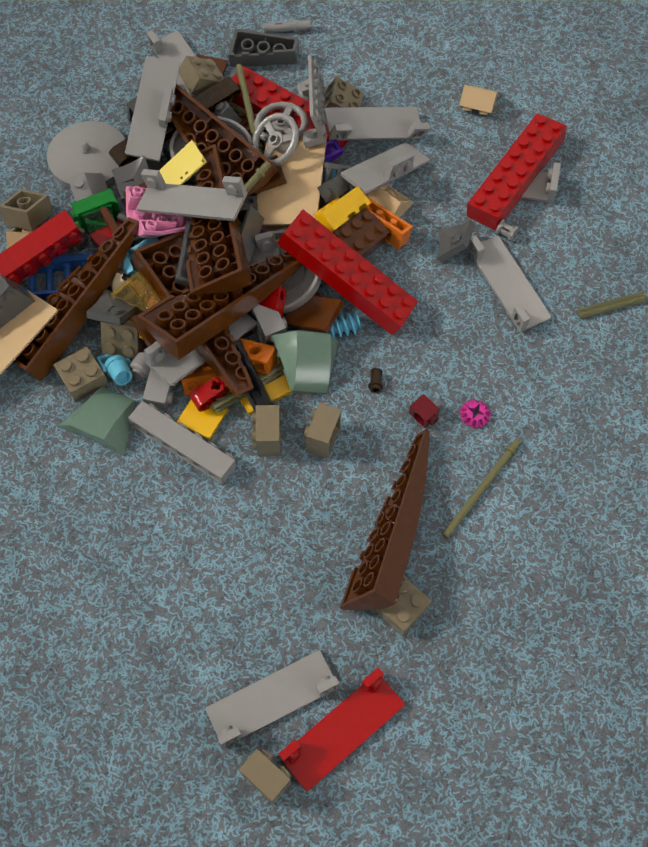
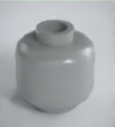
[130,352,150,380]

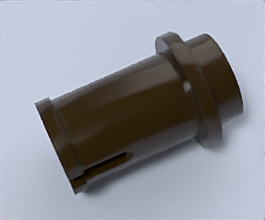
[368,368,383,393]

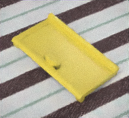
[159,140,207,185]

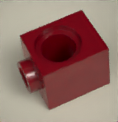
[409,394,440,428]

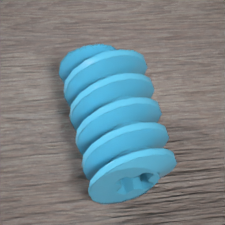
[327,311,361,338]

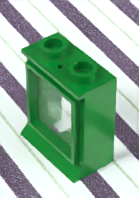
[70,188,123,234]

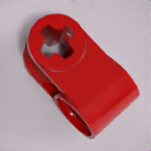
[189,378,228,412]

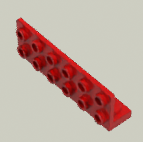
[278,667,405,792]

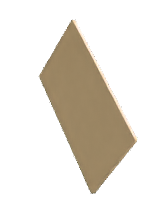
[257,134,327,226]
[0,291,58,375]

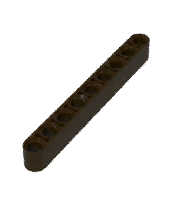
[109,77,241,167]

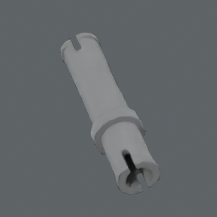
[263,19,311,33]

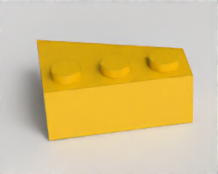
[313,186,371,232]

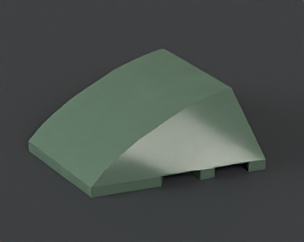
[270,330,338,394]
[58,387,136,456]

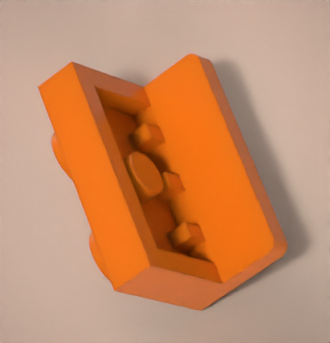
[181,362,219,395]

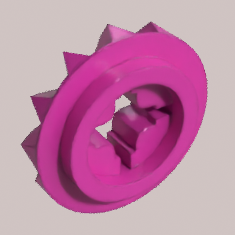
[460,399,491,428]

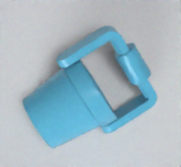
[97,354,132,386]

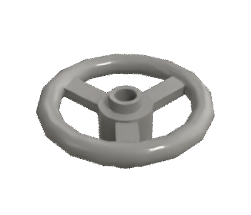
[254,102,308,142]
[252,113,299,166]

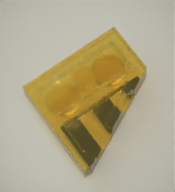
[111,271,162,311]

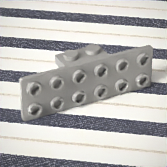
[125,56,180,162]
[341,142,430,194]

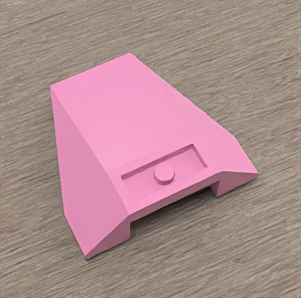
[126,186,191,238]

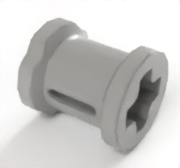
[495,219,519,241]

